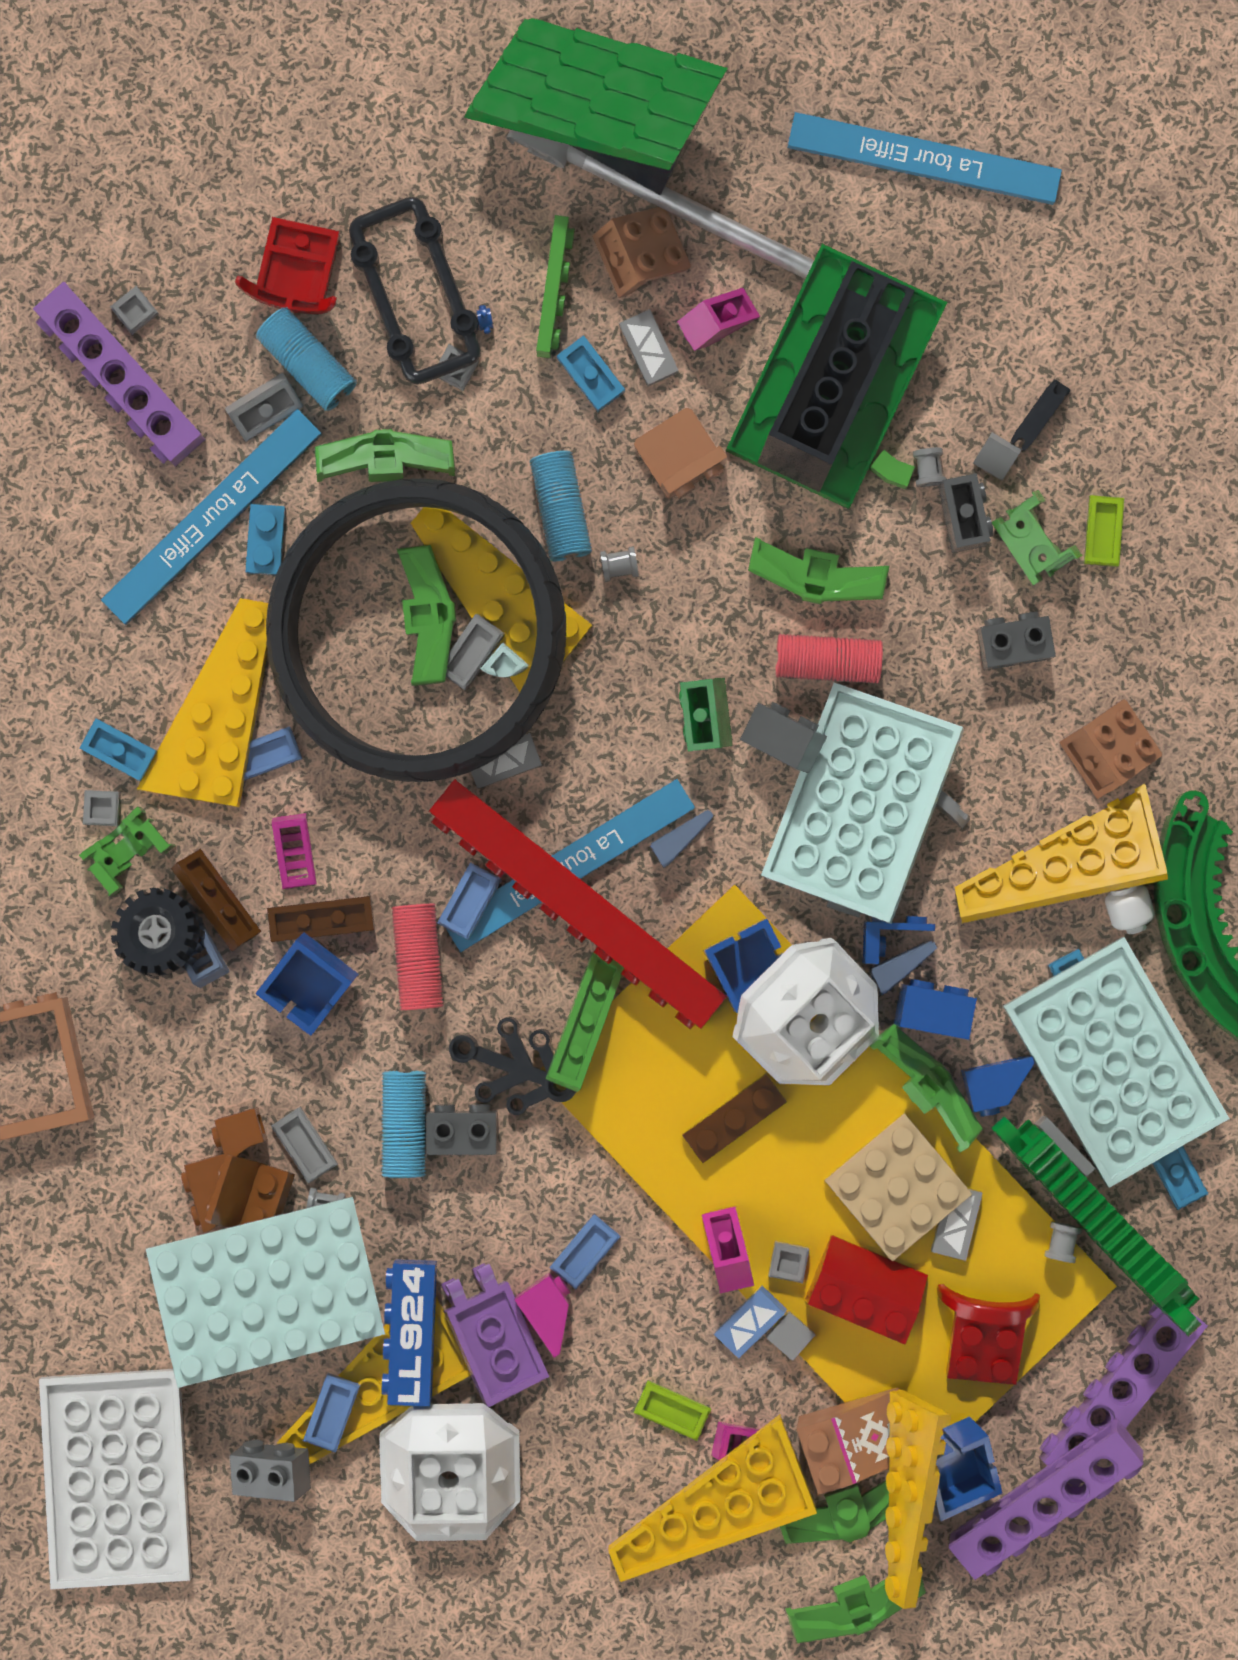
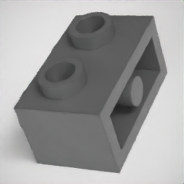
[938,473,993,553]
[977,612,1056,671]
[740,701,827,773]
[426,1104,497,1155]
[230,1440,311,1502]

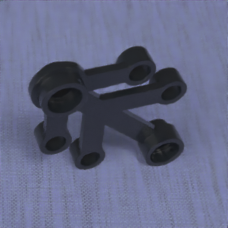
[449,1016,576,1115]

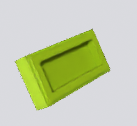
[1084,495,1124,567]
[634,1380,711,1441]

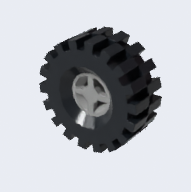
[111,888,205,979]

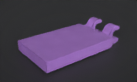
[441,1263,549,1407]

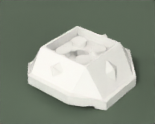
[732,938,879,1085]
[379,1403,521,1541]

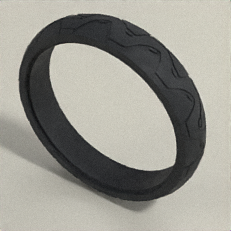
[266,478,566,782]

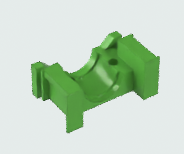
[992,490,1083,585]
[79,806,176,897]

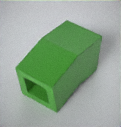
[869,450,914,490]

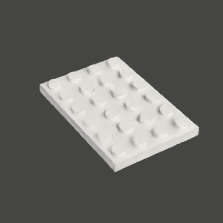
[39,1369,192,1589]

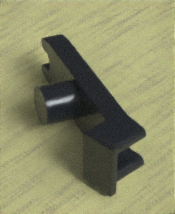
[1010,379,1071,453]

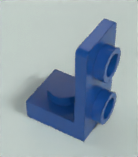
[862,916,935,964]

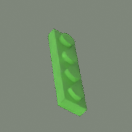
[536,215,575,359]
[545,952,624,1092]

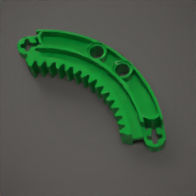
[1153,790,1238,1041]
[991,1116,1202,1337]

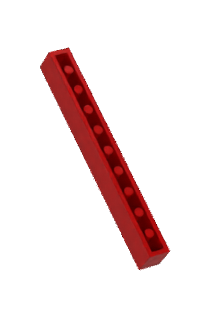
[429,779,727,1030]

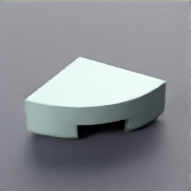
[480,643,530,677]

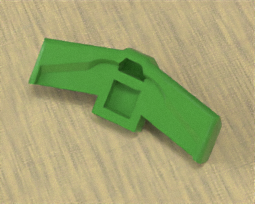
[315,429,455,482]
[748,537,890,604]
[397,545,457,686]
[870,1024,983,1153]
[780,1480,889,1544]
[785,1575,926,1643]

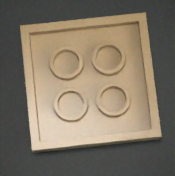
[825,1113,972,1262]

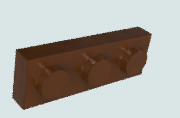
[171,849,262,952]
[267,896,375,942]
[682,1073,787,1163]

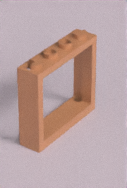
[0,992,94,1141]

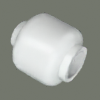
[1105,885,1155,934]

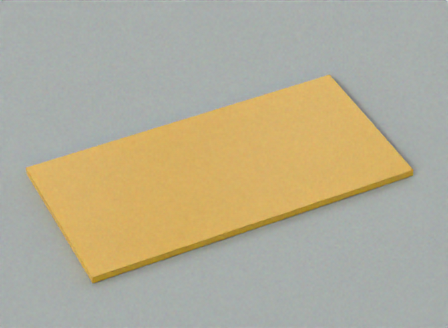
[541,884,1117,1435]

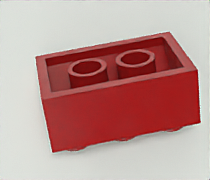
[805,1235,928,1345]

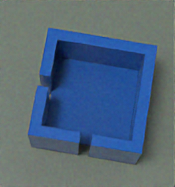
[703,919,783,1013]
[255,932,359,1036]
[894,979,977,1040]
[933,1416,1003,1521]

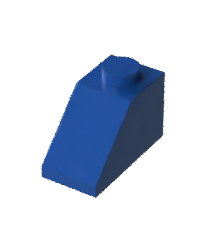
[961,1055,1034,1117]

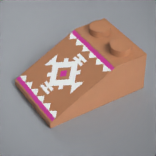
[796,1388,899,1495]

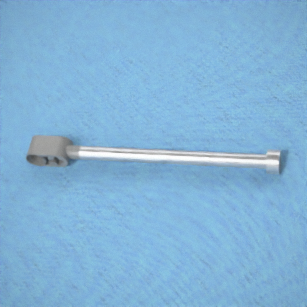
[506,130,814,279]

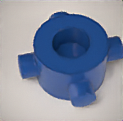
[476,305,493,334]

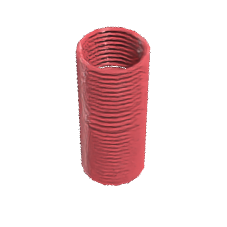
[776,633,883,684]
[391,903,444,1010]

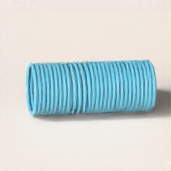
[256,307,357,411]
[529,451,592,561]
[381,1071,426,1178]

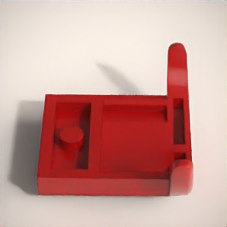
[235,217,340,315]
[937,1284,1040,1385]

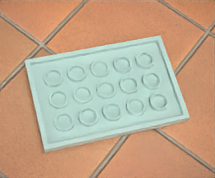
[761,683,964,924]
[1003,937,1230,1188]
[146,1197,385,1388]

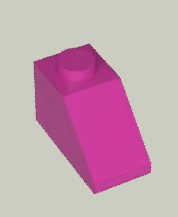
[677,288,760,351]
[702,1207,754,1294]
[515,1272,571,1358]

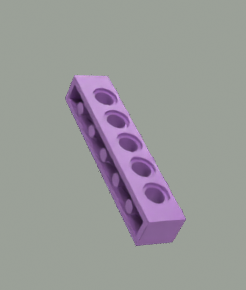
[33,281,206,466]
[1039,1304,1208,1487]
[949,1418,1144,1580]

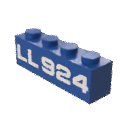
[382,1259,437,1406]

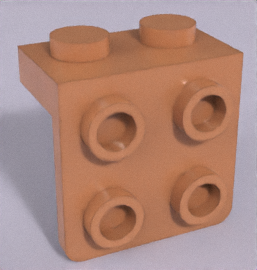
[634,408,728,500]

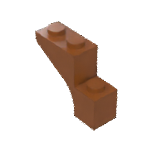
[181,1107,268,1233]

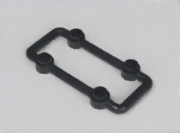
[349,197,481,385]

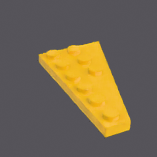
[410,507,592,693]
[137,598,268,807]
[955,784,1168,923]
[277,1295,471,1465]
[885,1390,951,1609]
[608,1414,817,1582]

